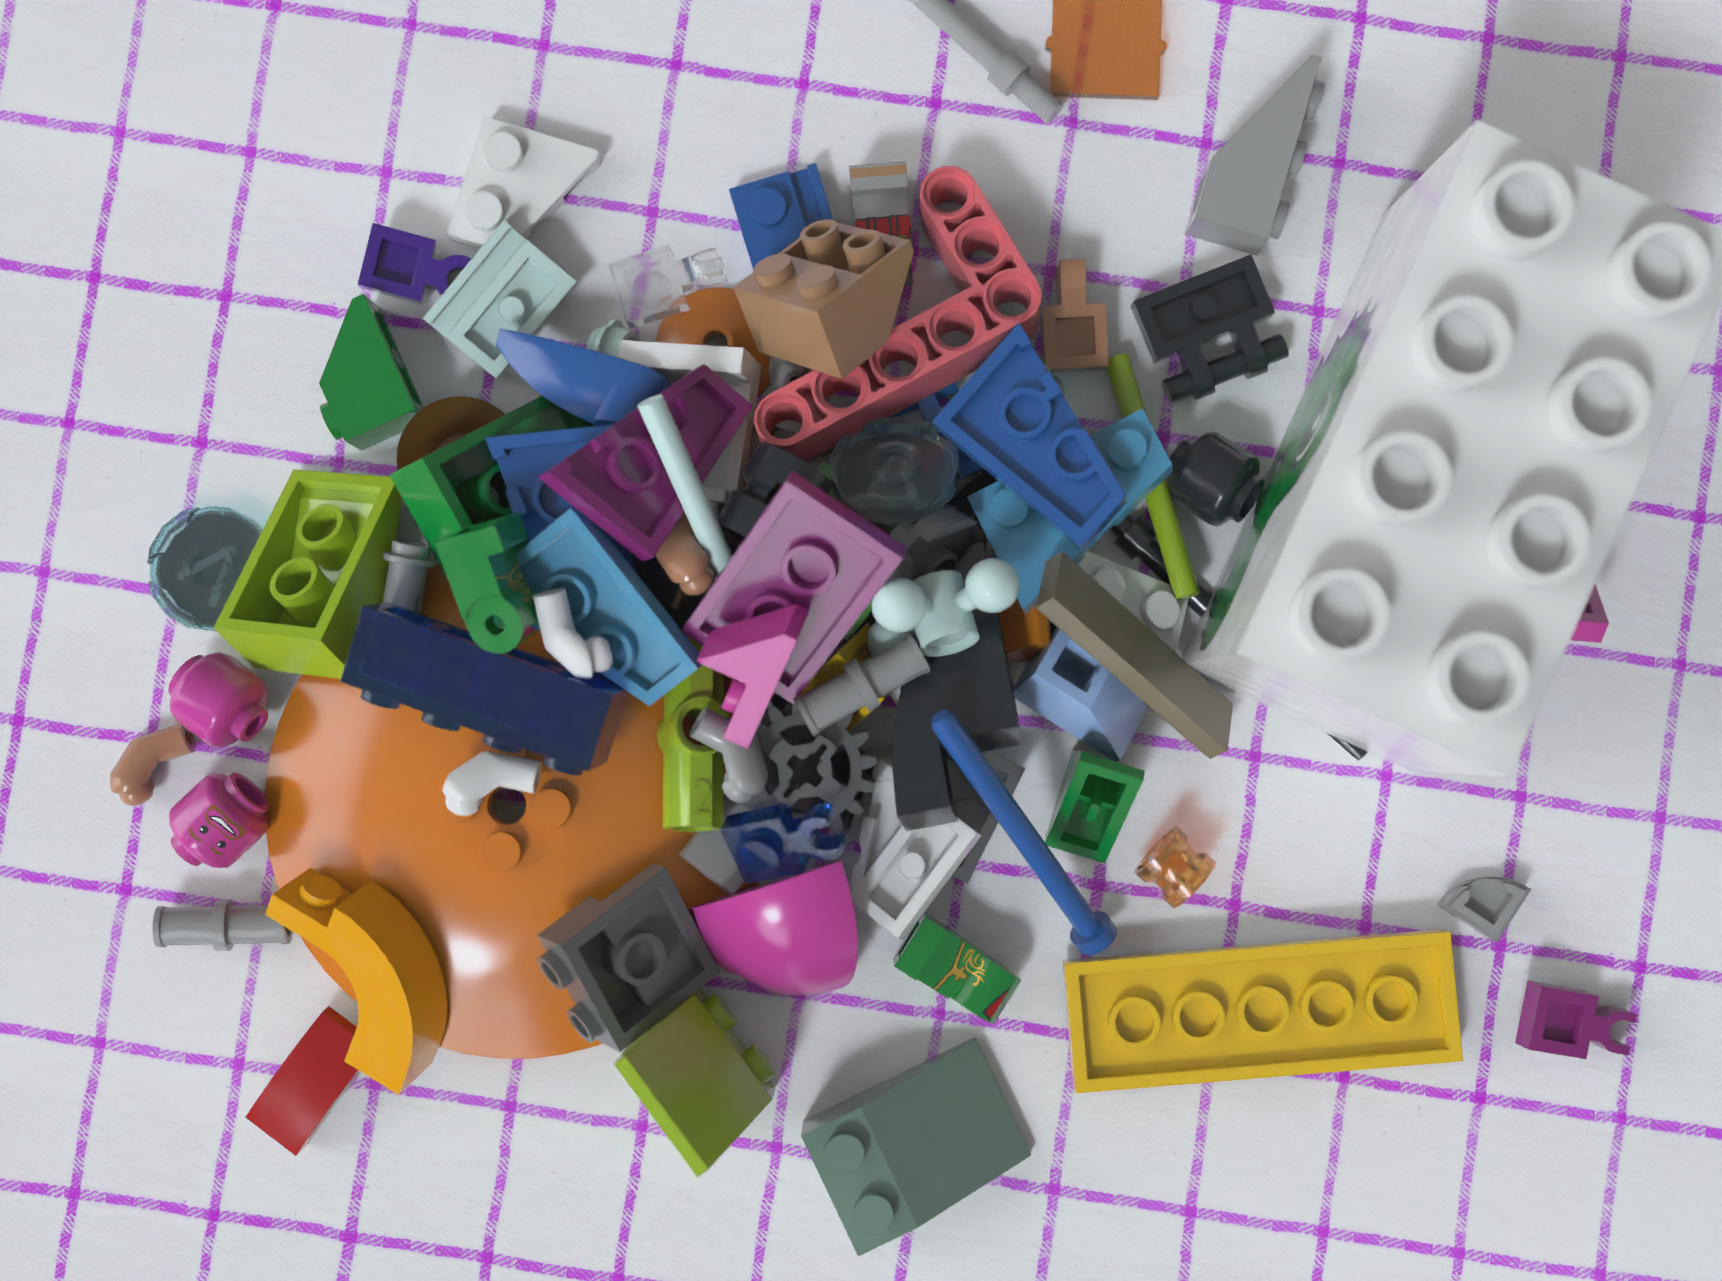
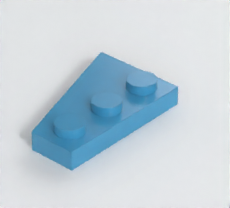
[967,409,1173,614]

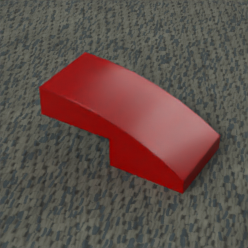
[245,1006,361,1156]

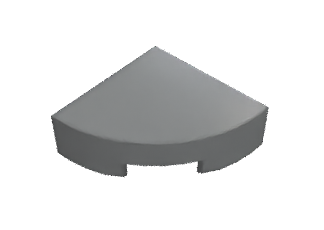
[1437,877,1531,942]

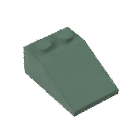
[801,1037,1031,1257]

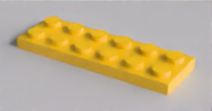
[1062,929,1463,1093]

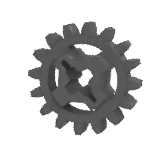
[743,696,877,840]

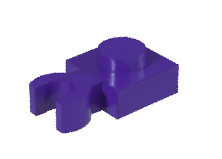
[357,223,471,304]

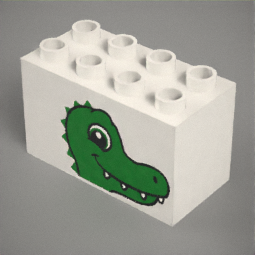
[1182,120,1722,778]

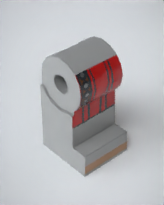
[849,161,913,286]

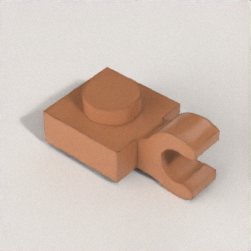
[1040,259,1109,372]

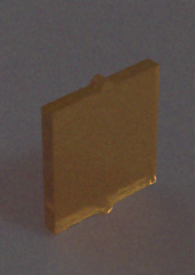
[1045,0,1167,100]

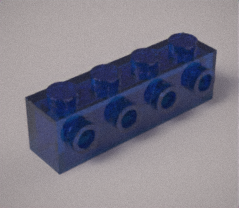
[340,602,629,776]

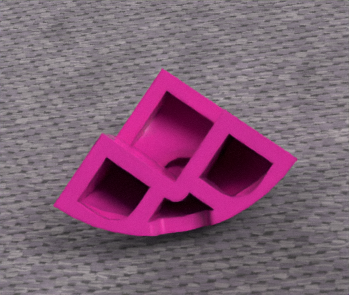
[687,861,858,996]

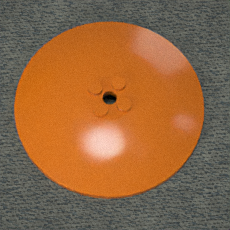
[265,563,768,1059]

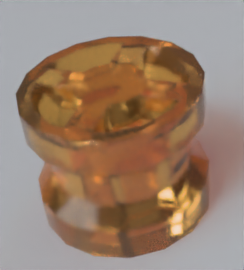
[1134,827,1216,908]

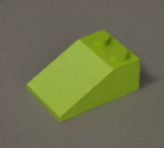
[213,469,402,681]
[614,988,776,1178]

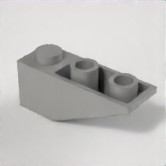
[1185,55,1324,255]

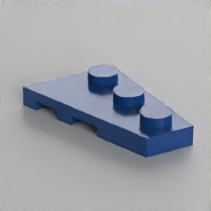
[932,323,1127,552]

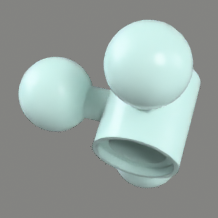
[867,558,1020,657]

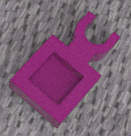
[1515,980,1637,1059]

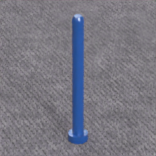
[932,710,1117,955]

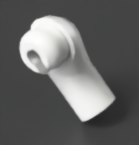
[533,588,613,679]
[442,751,542,816]

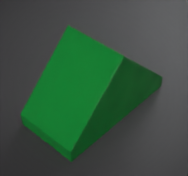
[1045,751,1145,864]

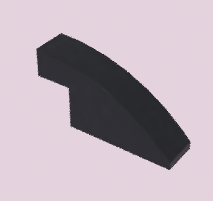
[892,542,1023,831]

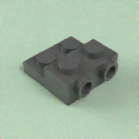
[537,863,720,1052]

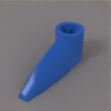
[496,328,671,426]

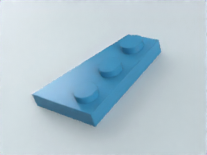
[516,506,702,706]

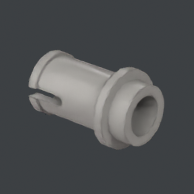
[379,540,436,624]

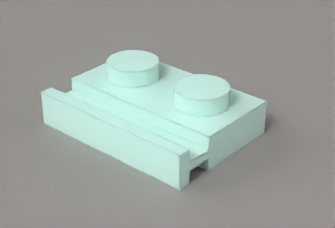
[423,220,576,379]

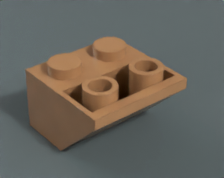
[733,219,914,379]

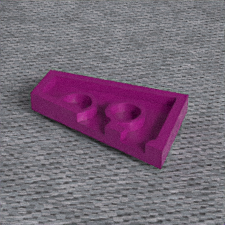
[538,364,753,562]

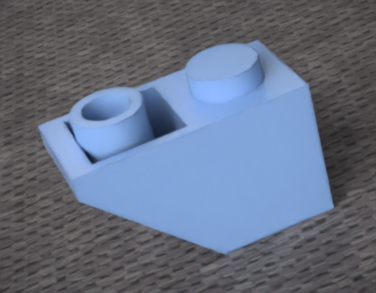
[1013,627,1148,762]

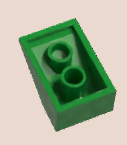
[390,396,594,579]

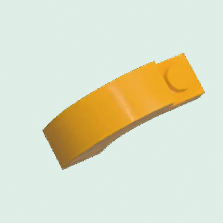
[265,867,447,1095]

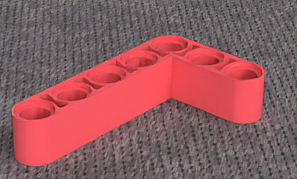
[754,166,1042,462]

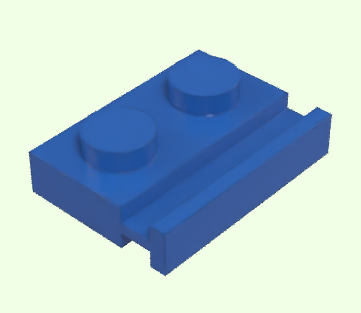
[729,163,833,272]

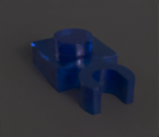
[720,803,848,884]

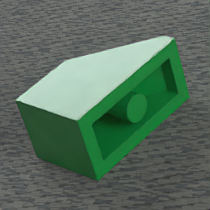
[319,294,424,451]

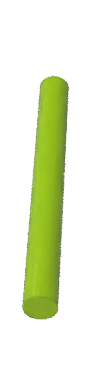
[1107,354,1200,601]

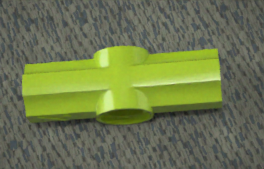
[656,634,730,832]

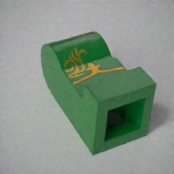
[435,512,540,654]
[893,912,1022,1024]

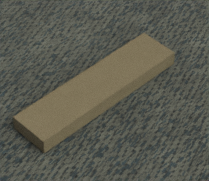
[1036,551,1233,759]

